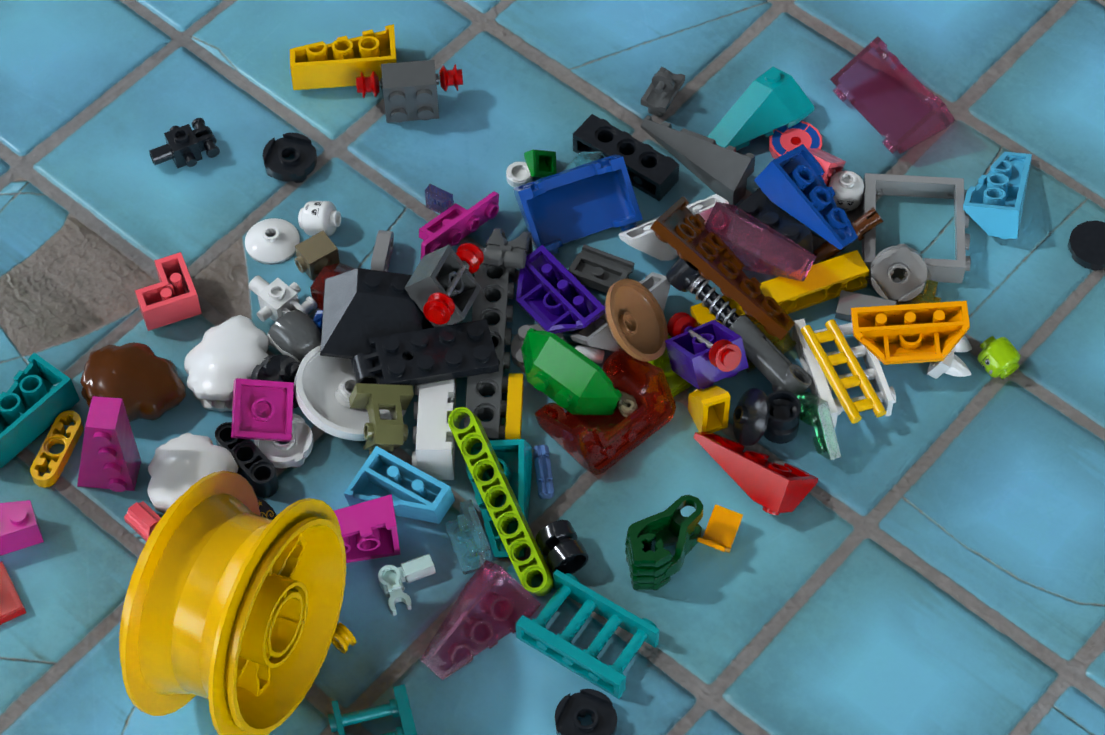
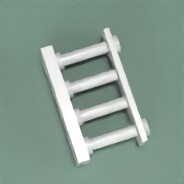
[791,318,896,430]

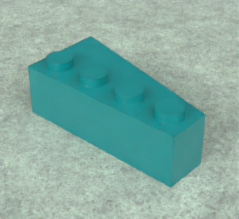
[0,352,80,469]

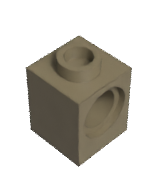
[294,231,340,280]

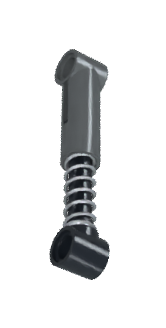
[666,258,812,399]

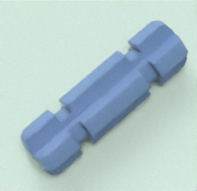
[533,444,554,499]

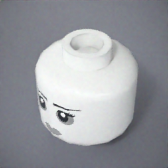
[828,171,864,211]
[298,201,341,237]

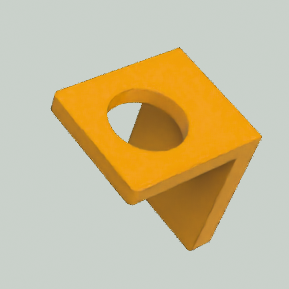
[697,505,743,553]

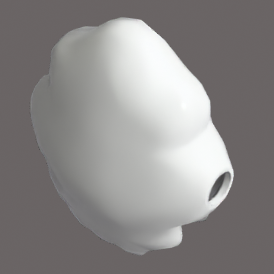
[184,315,269,412]
[147,433,238,513]

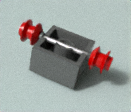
[356,60,463,123]
[404,243,484,327]

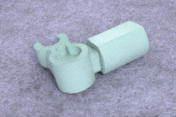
[378,553,436,616]

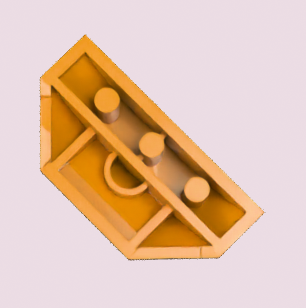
[851,301,970,365]

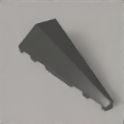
[641,115,755,208]

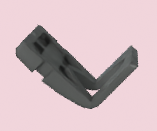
[482,228,533,269]

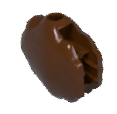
[80,342,186,422]

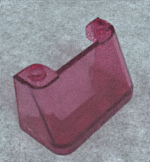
[830,36,955,154]

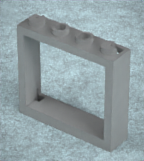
[862,173,971,283]

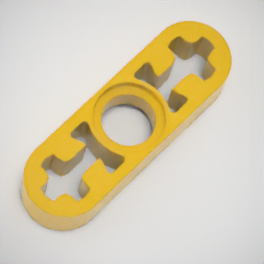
[505,373,524,440]
[30,410,84,488]

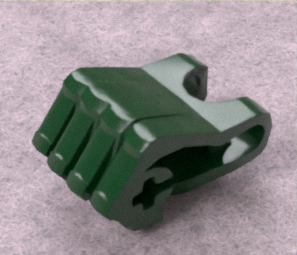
[625,495,703,591]

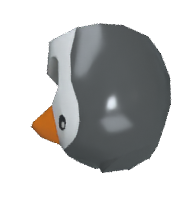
[267,309,321,363]

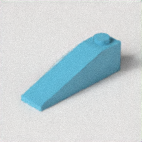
[963,152,1032,239]

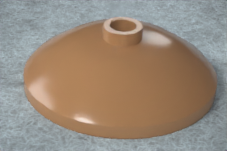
[605,278,668,362]

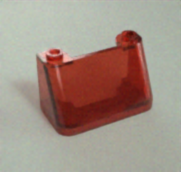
[534,348,676,475]

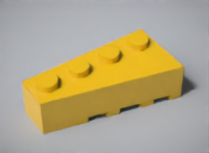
[290,24,397,90]

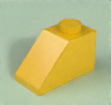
[688,385,731,432]

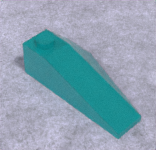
[707,67,815,151]
[466,439,532,558]

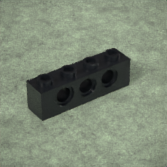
[573,114,679,201]

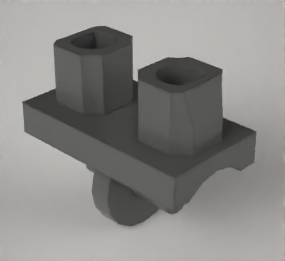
[641,67,685,117]

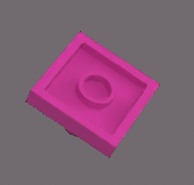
[231,378,294,442]

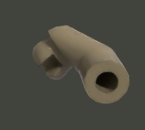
[617,390,638,418]

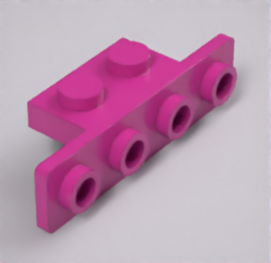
[419,191,499,259]

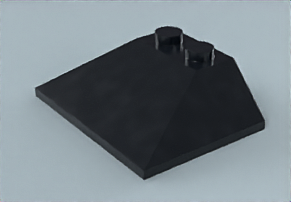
[320,268,434,360]

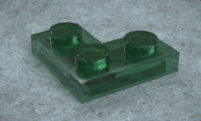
[797,392,841,460]

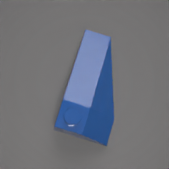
[754,144,858,250]

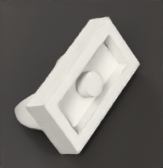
[927,335,972,379]

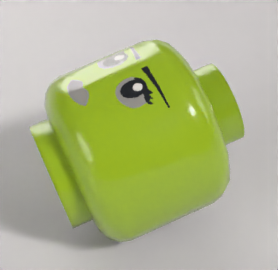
[977,336,1021,379]

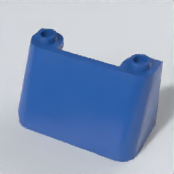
[513,155,643,255]

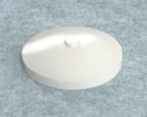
[294,346,406,441]

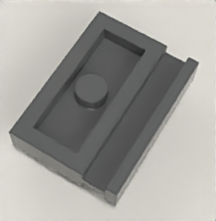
[568,244,635,293]

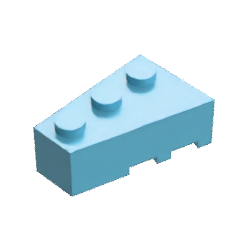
[344,446,455,524]

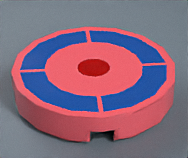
[769,121,822,159]

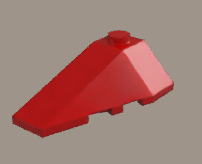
[693,432,819,516]

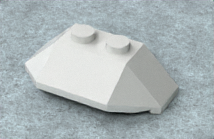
[619,194,729,261]

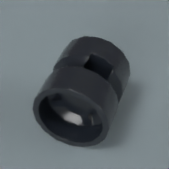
[763,390,802,444]
[536,520,588,574]

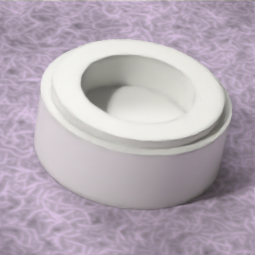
[506,162,533,188]

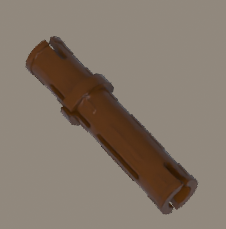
[808,207,884,265]

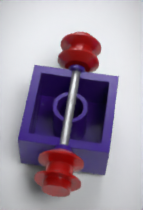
[665,312,749,389]

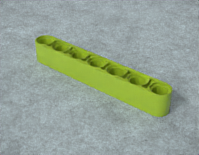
[448,407,554,596]

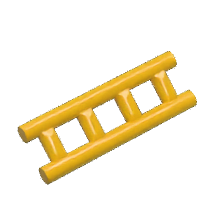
[800,319,887,424]

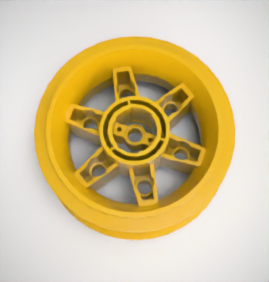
[119,471,346,735]

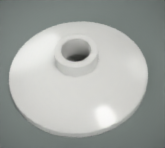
[245,218,300,264]

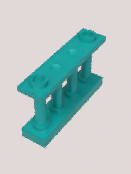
[516,569,660,699]
[328,684,417,735]

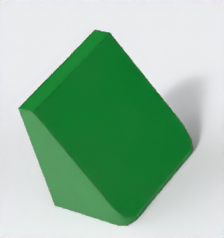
[524,150,557,178]

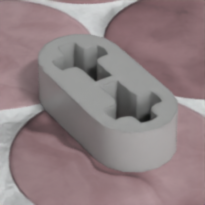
[371,230,394,272]

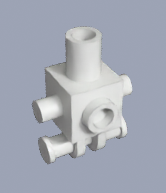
[249,276,318,322]

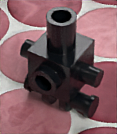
[149,118,220,169]

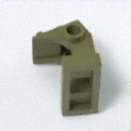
[349,383,414,455]

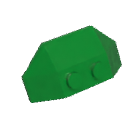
[521,328,622,415]

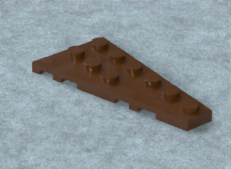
[650,196,795,340]

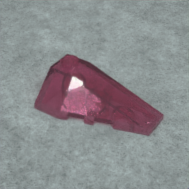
[705,202,816,281]
[420,560,541,680]

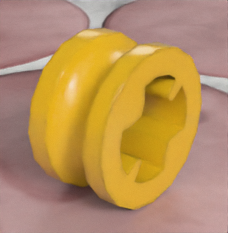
[331,623,357,654]

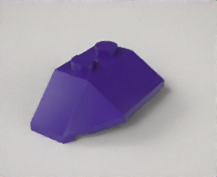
[516,245,605,334]

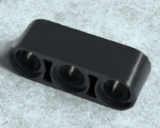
[215,422,279,498]

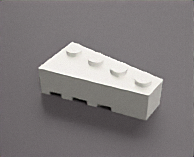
[412,379,456,480]

